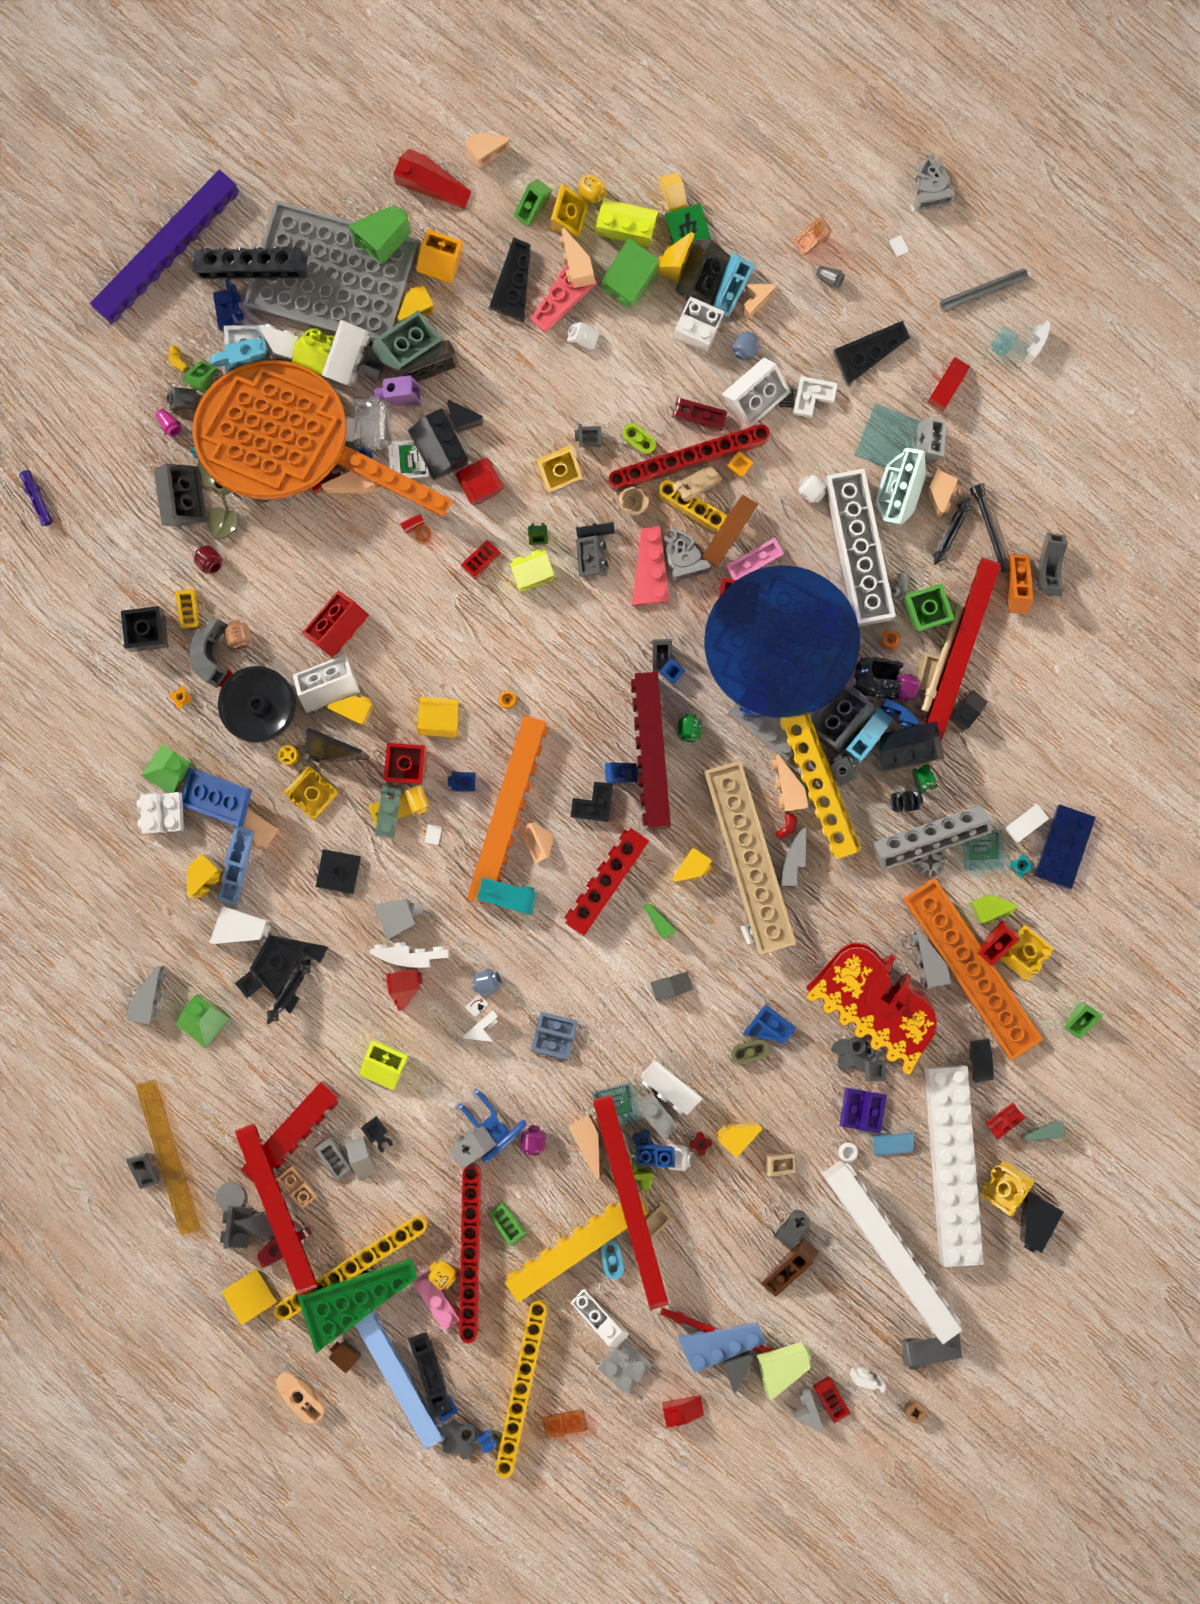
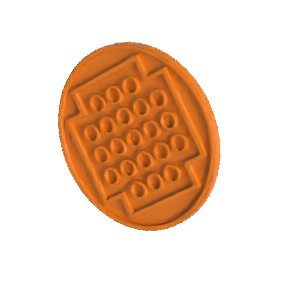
[192,360,347,500]

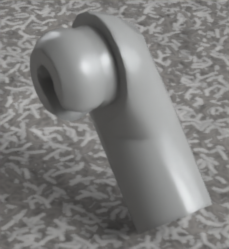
[890,573,909,598]

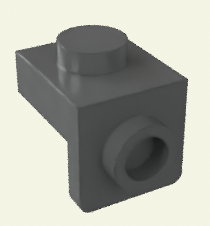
[360,349,385,378]
[166,387,197,411]
[575,424,602,448]

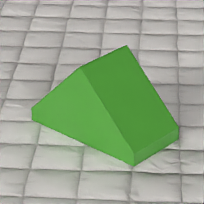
[1064,1003,1103,1039]

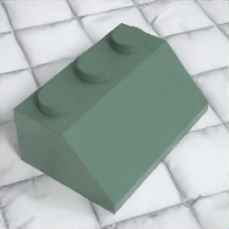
[371,310,442,370]

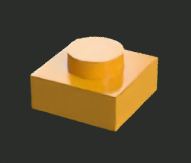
[727,451,754,479]

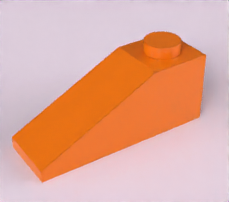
[1008,554,1033,614]

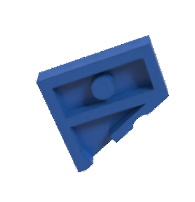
[743,1003,797,1043]

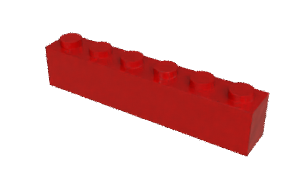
[240,1080,340,1182]

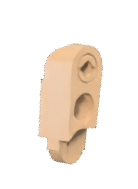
[276,1372,326,1424]

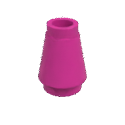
[155,409,182,437]

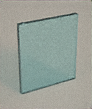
[854,403,920,468]

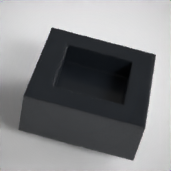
[235,971,263,998]

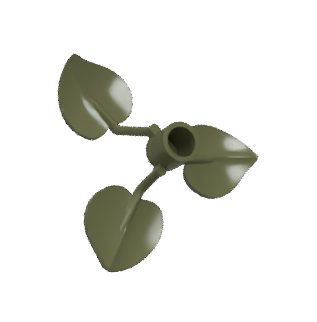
[198,458,271,540]

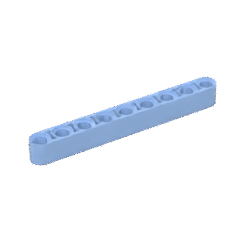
[355,1310,445,1450]

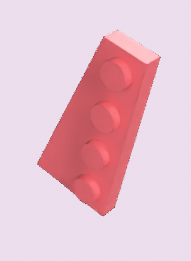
[531,265,598,333]
[632,526,669,606]

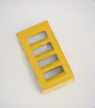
[175,589,200,629]

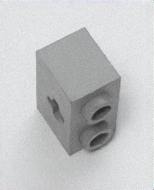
[916,416,947,463]
[449,1125,497,1169]

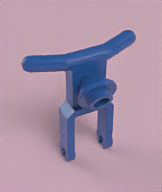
[458,1088,527,1163]

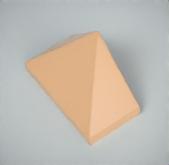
[519,822,554,864]

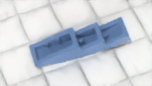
[217,826,255,906]

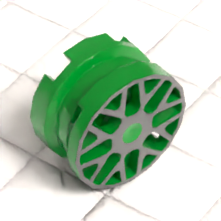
[912,764,937,794]

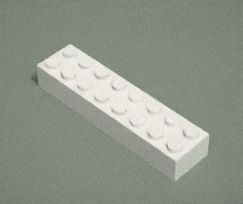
[824,469,896,628]

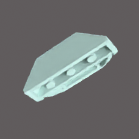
[875,448,926,525]

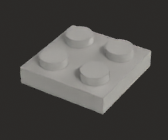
[597,1339,653,1395]

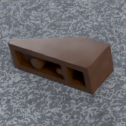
[761,1238,818,1297]

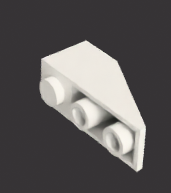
[571,1289,629,1348]

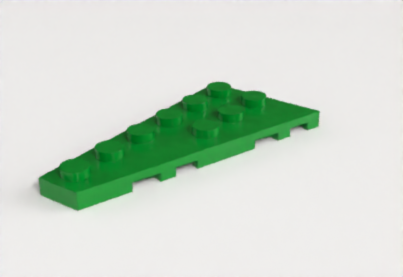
[298,1258,418,1354]

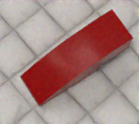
[927,357,970,412]

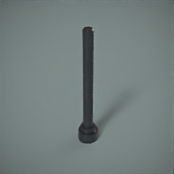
[969,483,1009,572]

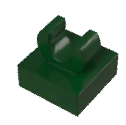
[528,523,548,545]

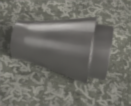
[816,265,845,288]

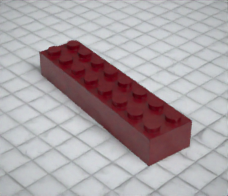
[630,672,671,830]

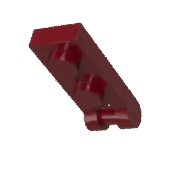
[672,398,727,431]

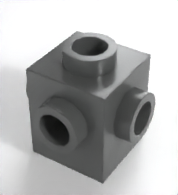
[829,753,858,786]

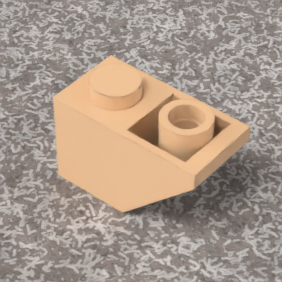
[926,470,958,517]

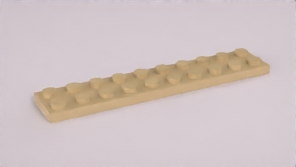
[704,760,797,956]

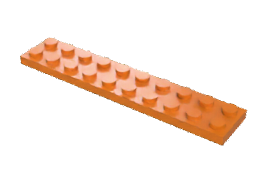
[902,878,1043,1061]

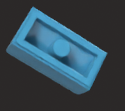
[873,1132,914,1155]

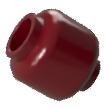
[193,546,222,574]

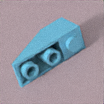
[843,707,893,763]

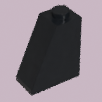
[1020,1192,1064,1253]

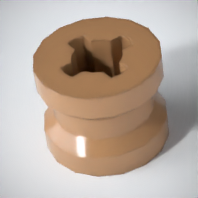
[904,1400,926,1424]

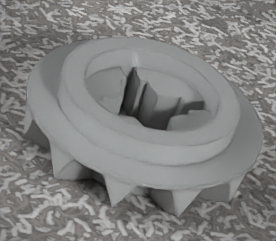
[914,851,946,877]

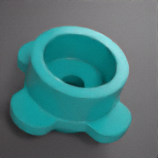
[1010,854,1033,877]

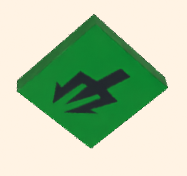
[665,203,711,245]

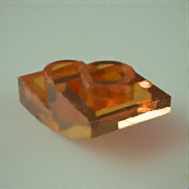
[543,1409,587,1438]

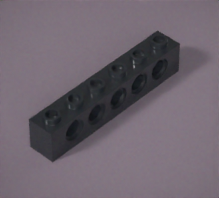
[192,247,308,279]

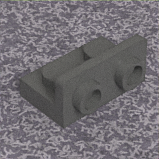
[576,535,609,578]
[220,1206,252,1249]

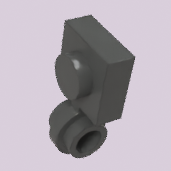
[865,1045,886,1081]

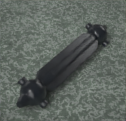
[932,498,972,565]
[267,959,311,1025]

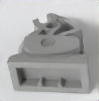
[915,154,955,211]
[664,528,710,582]

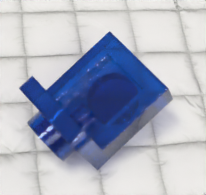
[448,771,476,792]

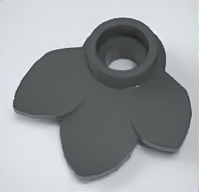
[831,1036,868,1071]
[440,1422,477,1460]

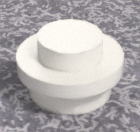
[838,1142,858,1162]

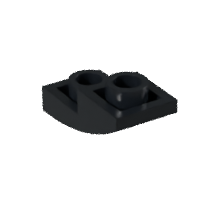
[970,1038,994,1083]

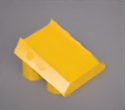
[417,697,459,738]
[283,765,339,820]
[1000,925,1054,981]
[980,1160,1035,1217]

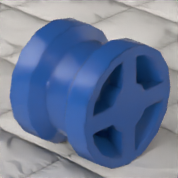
[475,1428,500,1453]

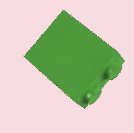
[349,205,412,265]
[601,238,659,309]

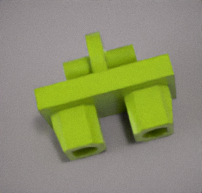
[631,1158,653,1190]

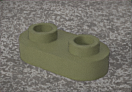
[731,1039,769,1064]

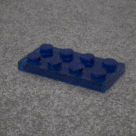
[1033,804,1096,889]

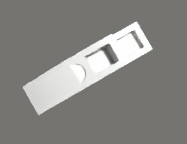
[370,942,450,968]

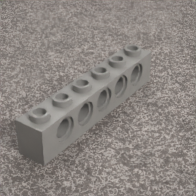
[873,805,992,871]

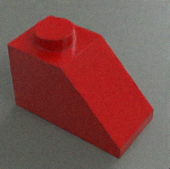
[977,920,1019,966]
[662,1395,704,1428]

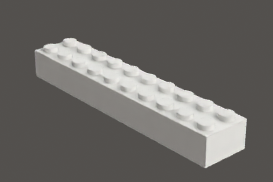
[924,1065,983,1267]
[822,1161,962,1344]

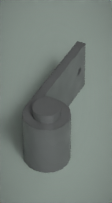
[902,1334,962,1370]

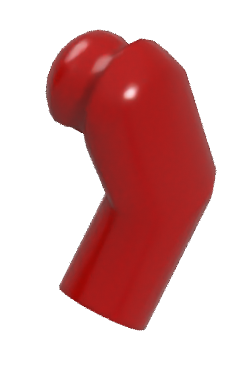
[775,813,798,840]

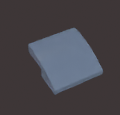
[531,1012,578,1061]

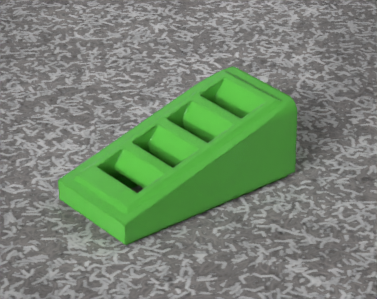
[644,903,676,939]
[488,1202,528,1246]

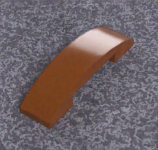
[702,494,758,568]

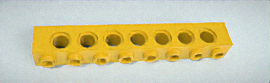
[780,706,862,860]

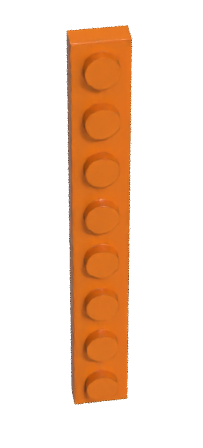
[336,445,453,518]

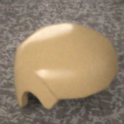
[619,487,649,516]

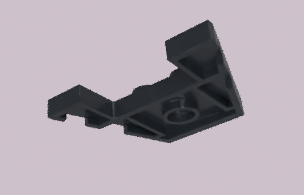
[250,935,329,1014]

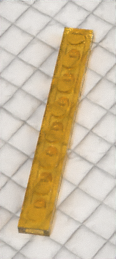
[135,1079,201,1236]

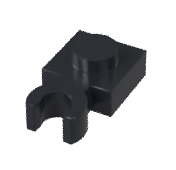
[361,1116,393,1153]

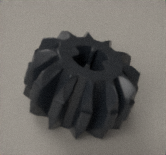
[890,791,923,812]

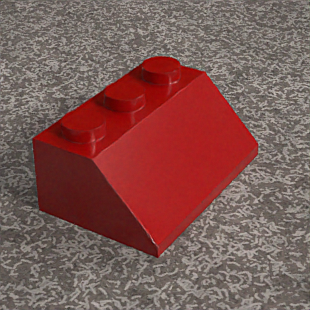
[302,590,369,658]

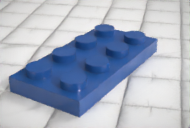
[182,768,252,827]

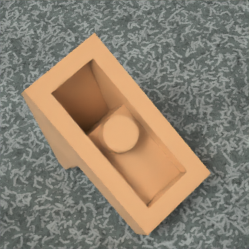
[743,284,776,320]

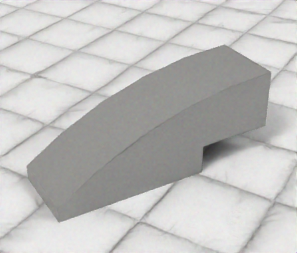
[780,828,806,887]

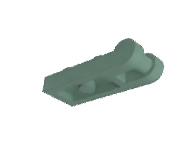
[375,783,402,839]

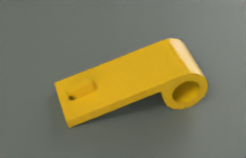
[368,785,430,827]

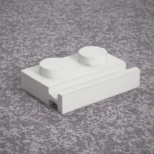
[850,1366,886,1393]

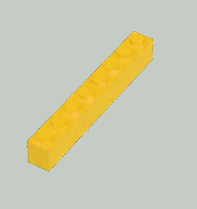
[505,1199,649,1303]

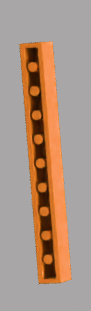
[466,715,549,906]

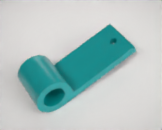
[476,877,538,915]

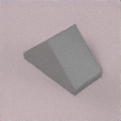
[346,1136,378,1180]

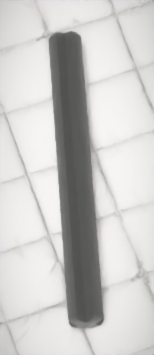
[940,268,1028,311]

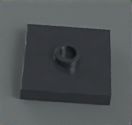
[315,849,361,894]

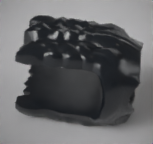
[853,657,903,700]

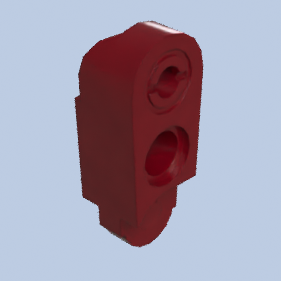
[257,1226,312,1269]

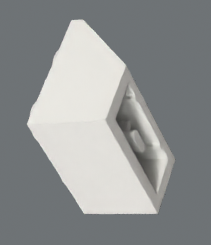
[674,297,724,353]

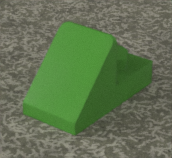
[183,360,218,393]

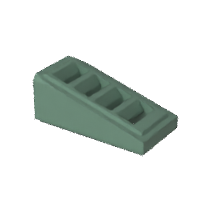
[1021,1120,1065,1141]

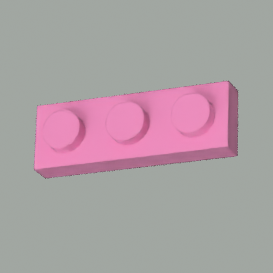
[725,538,784,580]
[412,1270,460,1331]

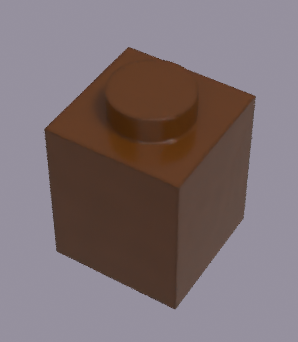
[328,1339,361,1374]

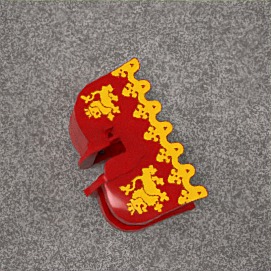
[806,942,937,1075]

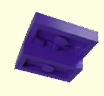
[839,1087,887,1133]

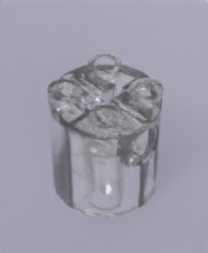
[353,396,392,452]

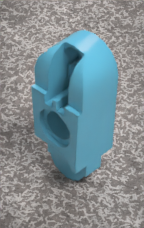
[210,338,267,371]

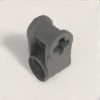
[774,1210,809,1249]

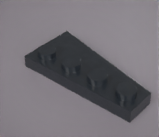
[488,237,531,322]
[833,320,910,385]

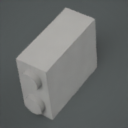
[637,1091,678,1139]

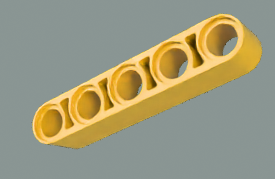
[659,481,739,540]

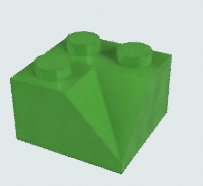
[902,583,954,632]

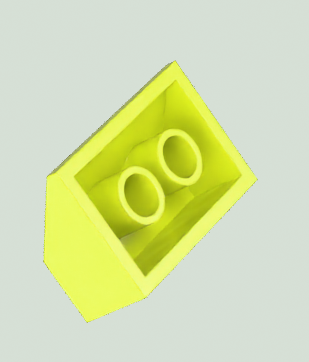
[596,199,659,247]

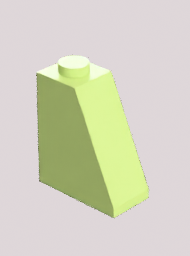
[757,1342,812,1400]

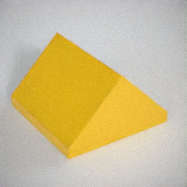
[551,184,589,237]
[536,445,583,493]

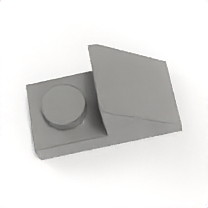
[793,1386,824,1431]

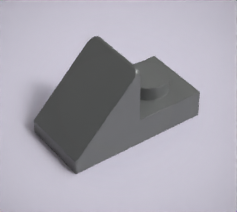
[126,1153,159,1189]

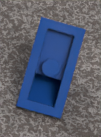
[605,762,638,784]

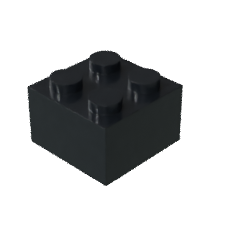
[121,606,169,652]

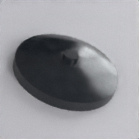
[218,666,296,743]

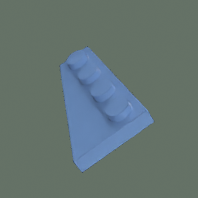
[678,1322,766,1373]

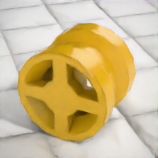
[278,745,300,766]

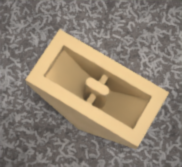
[765,1153,795,1177]

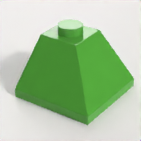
[141,744,195,793]
[176,994,230,1048]

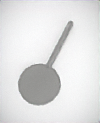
[216,1182,245,1249]

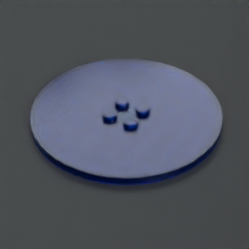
[704,565,860,718]

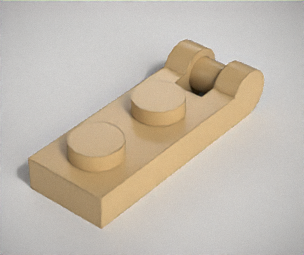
[672,465,722,502]

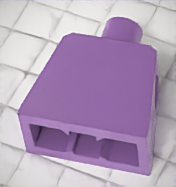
[374,375,421,406]

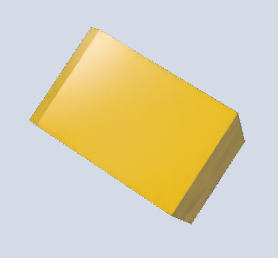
[659,172,688,212]

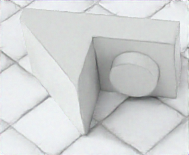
[463,1010,499,1041]

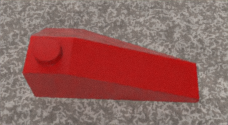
[393,149,472,209]
[386,969,423,1011]

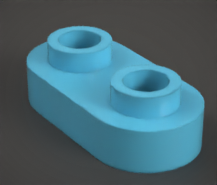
[601,1239,624,1279]

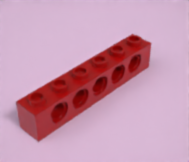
[564,828,649,936]

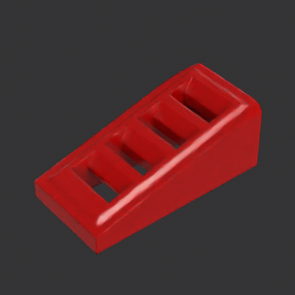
[460,540,501,580]
[813,1376,851,1424]

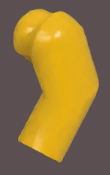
[168,345,188,373]

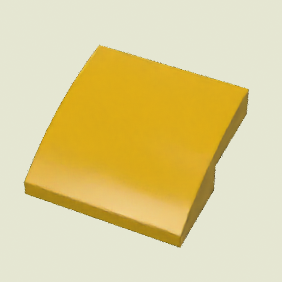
[221,1269,277,1325]

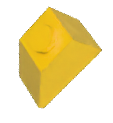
[398,285,435,323]
[327,695,374,726]
[671,848,712,882]

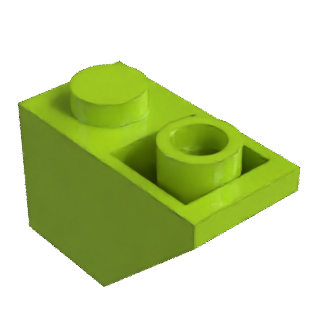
[969,895,1018,926]

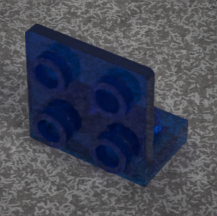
[213,278,244,331]

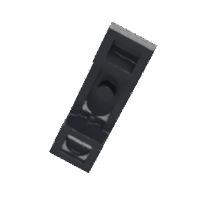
[408,1332,451,1417]

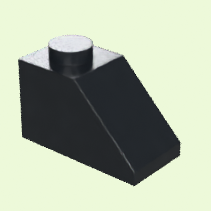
[949,690,988,731]

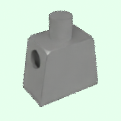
[375,899,424,940]

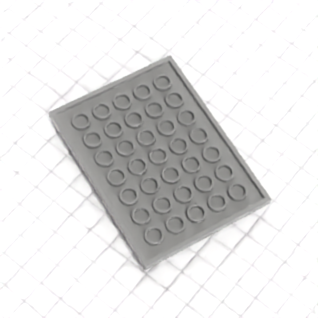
[243,200,420,344]

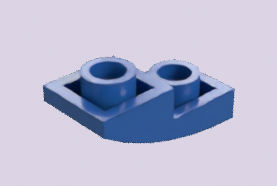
[881,698,919,728]
[636,1144,675,1168]

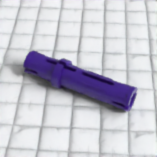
[19,470,53,527]

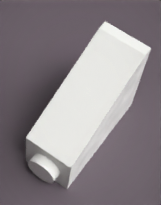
[209,906,271,944]

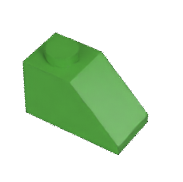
[513,179,553,227]

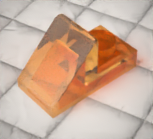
[793,215,832,255]

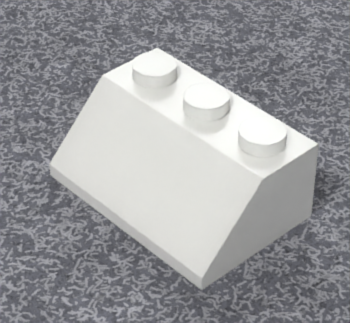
[322,320,370,386]
[722,358,791,428]
[293,654,360,713]
[641,1059,703,1115]

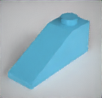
[713,253,755,317]

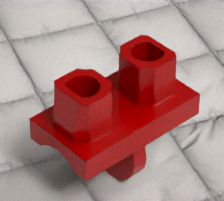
[985,1102,1025,1139]

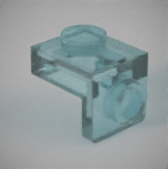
[990,325,1019,356]

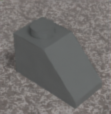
[234,1211,276,1241]

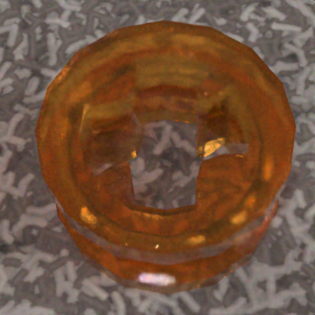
[414,525,432,544]

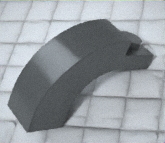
[1038,533,1068,596]
[190,616,228,688]

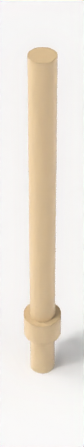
[921,605,965,713]

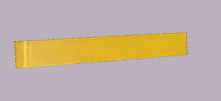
[274,1214,428,1320]
[496,1298,547,1478]

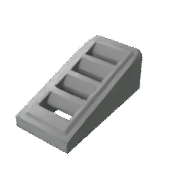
[314,1135,353,1181]

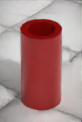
[400,513,425,534]

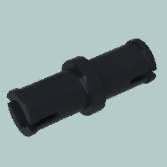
[576,522,615,539]

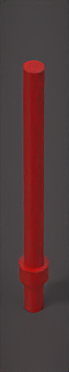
[659,1307,772,1353]

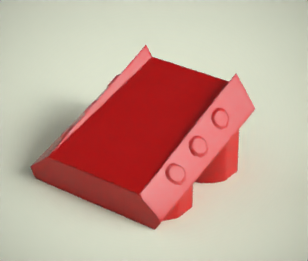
[455,457,504,505]

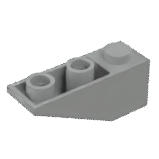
[911,930,951,988]
[126,966,166,1024]

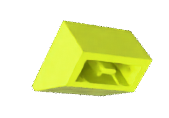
[291,328,335,375]
[510,550,555,593]
[359,1039,410,1090]

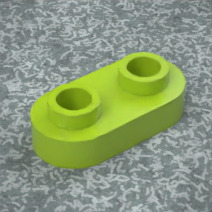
[622,423,656,456]

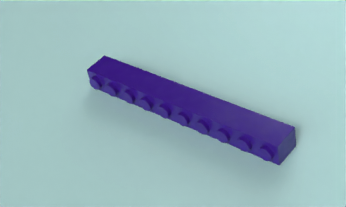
[89,169,239,325]

